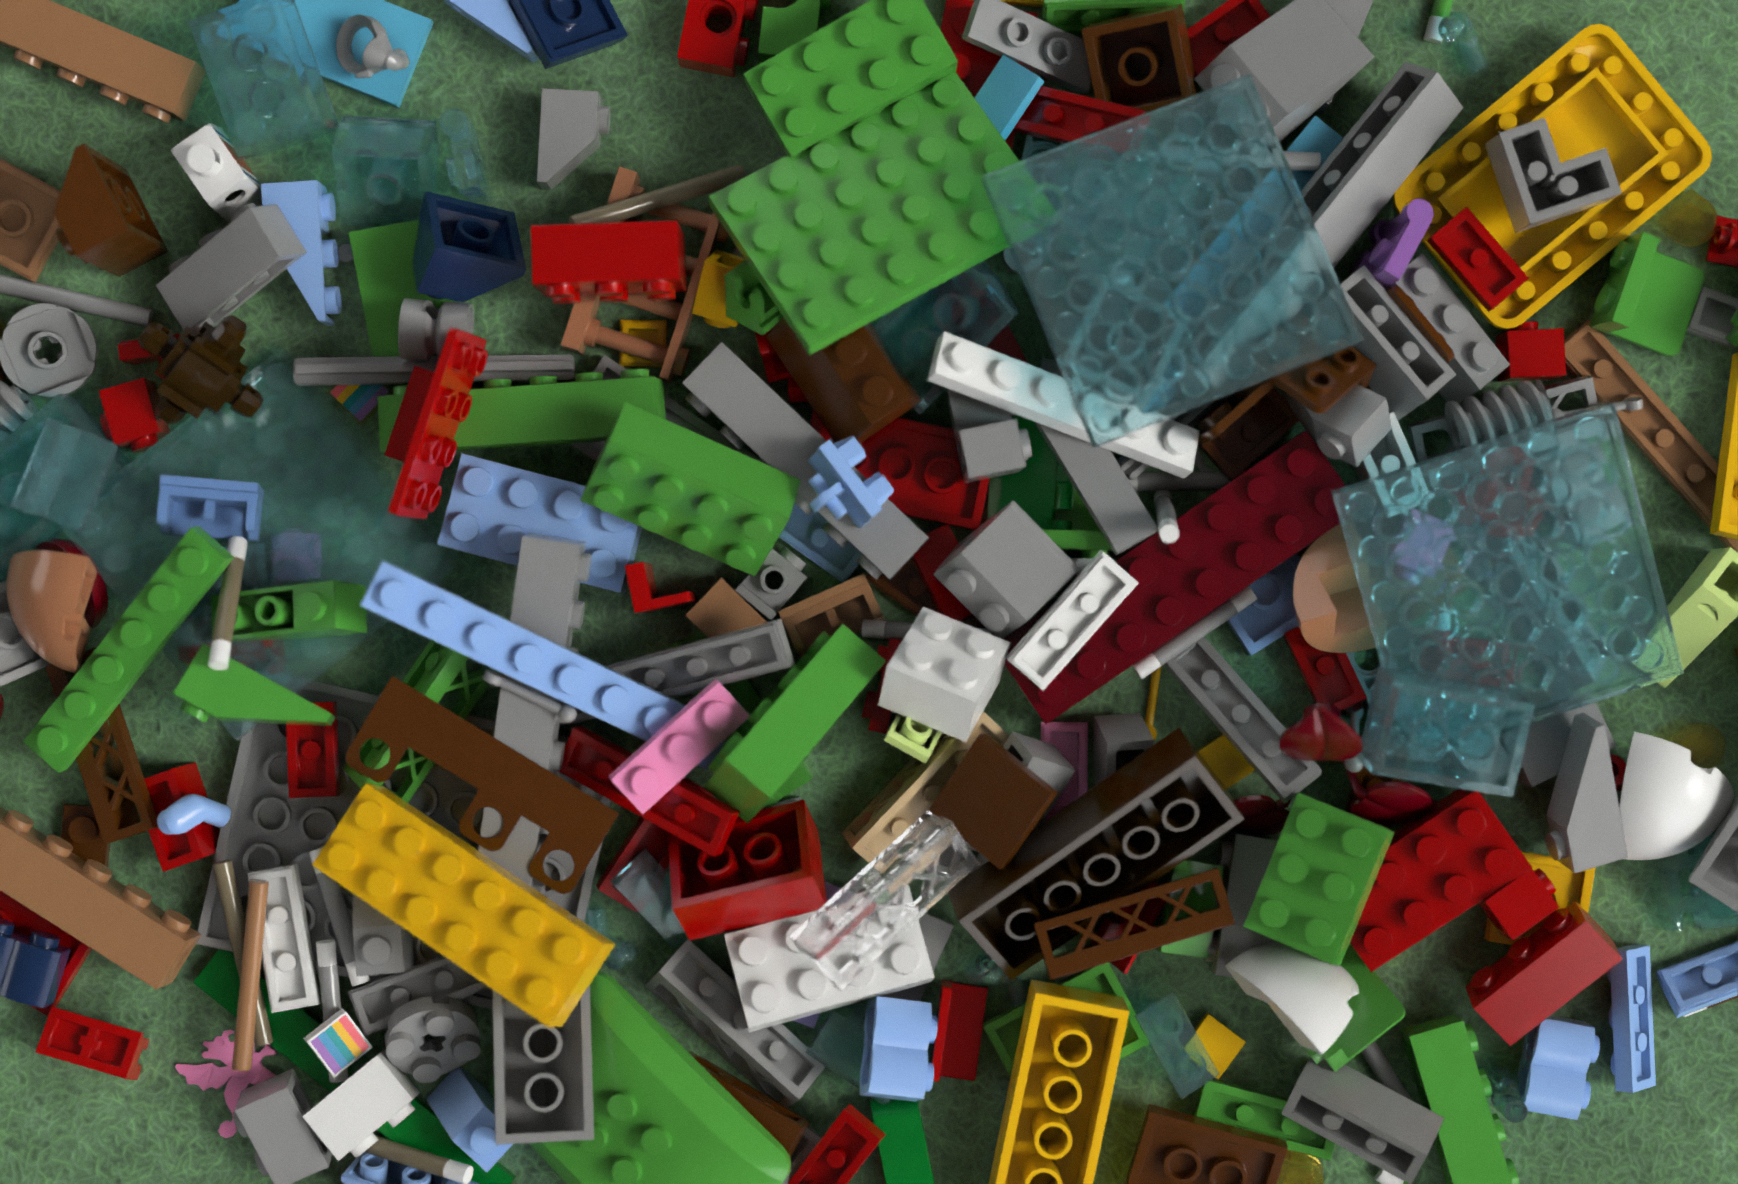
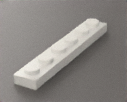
[927,331,1200,479]

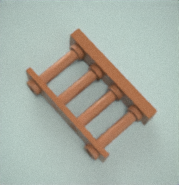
[561,166,729,384]

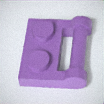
[1350,199,1434,288]

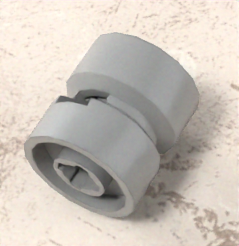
[398,298,474,361]

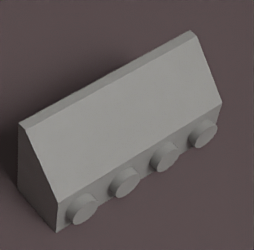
[492,985,594,1145]

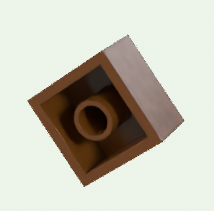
[1081,3,1200,114]

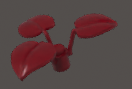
[1231,703,1437,836]

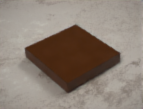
[929,733,1058,869]

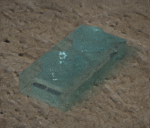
[611,849,687,949]

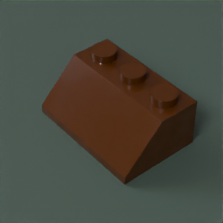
[54,143,169,277]
[766,317,922,444]

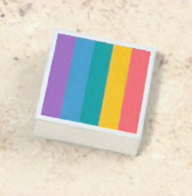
[303,1008,373,1078]

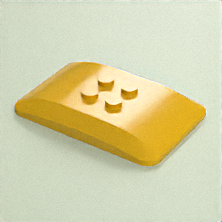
[1392,24,1712,330]

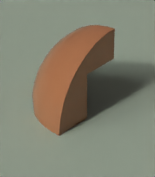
[1293,520,1387,653]
[6,550,97,674]

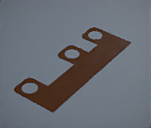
[346,676,619,894]

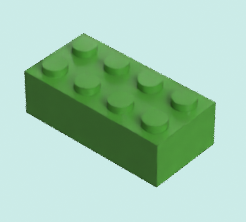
[743,0,958,158]
[580,402,801,576]
[704,624,886,824]

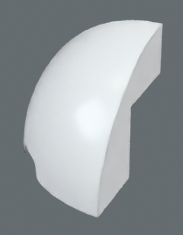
[1619,732,1734,860]
[1225,943,1359,1054]

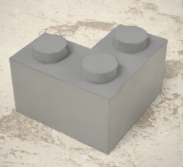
[1485,117,1622,233]
[945,388,1032,483]

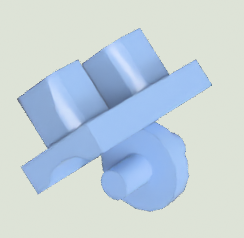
[807,436,894,529]

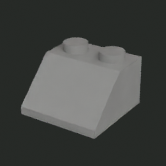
[933,500,1079,639]

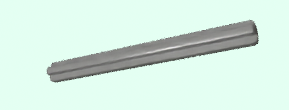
[292,354,575,386]

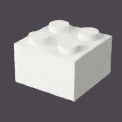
[878,607,1011,742]

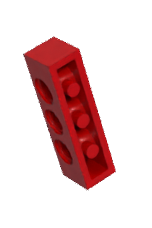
[677,0,758,78]

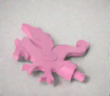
[175,1029,277,1138]

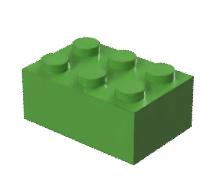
[1243,793,1395,966]

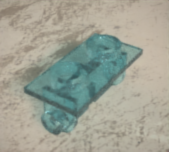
[1135,992,1220,1099]

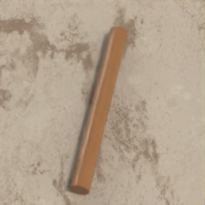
[232,880,269,1071]

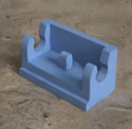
[157,475,264,542]

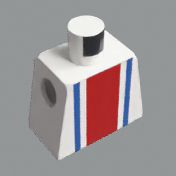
[171,123,262,223]

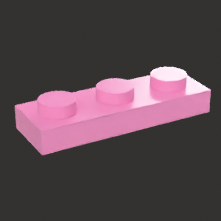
[608,679,750,814]

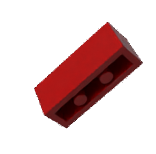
[1465,901,1623,1046]

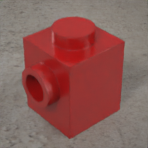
[1494,321,1566,382]
[98,377,171,453]
[1478,868,1560,940]

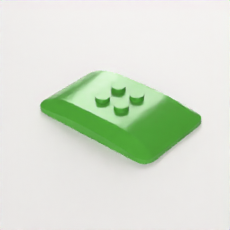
[489,971,791,1184]

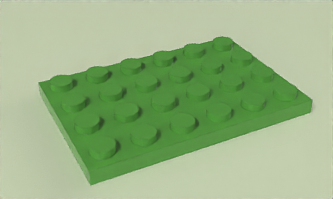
[709,72,1056,355]

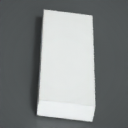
[1006,550,1138,691]
[247,863,321,1013]

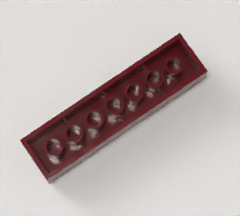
[1003,430,1361,724]

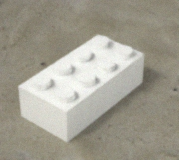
[724,885,934,1032]

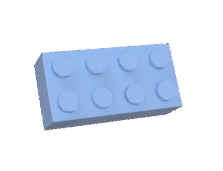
[437,453,642,594]

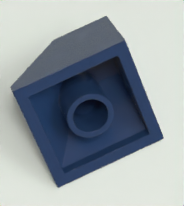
[412,191,526,303]

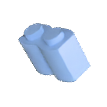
[859,996,938,1102]
[1513,1015,1600,1120]

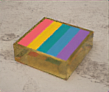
[327,385,393,426]

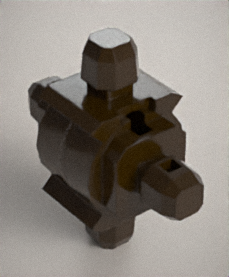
[138,315,264,424]

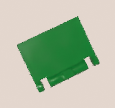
[987,417,1074,530]

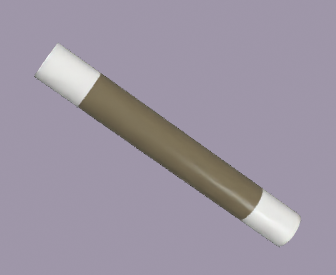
[208,536,248,670]
[365,1136,474,1184]

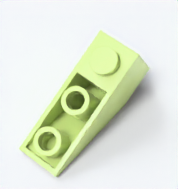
[1627,547,1738,688]

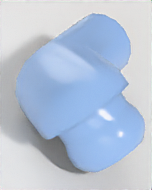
[157,794,231,835]

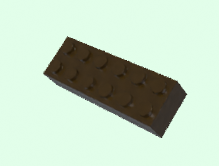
[947,728,1245,980]

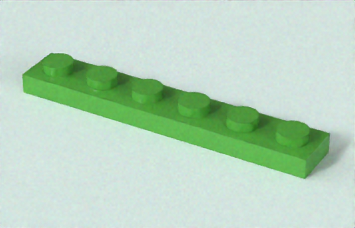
[23,526,235,773]

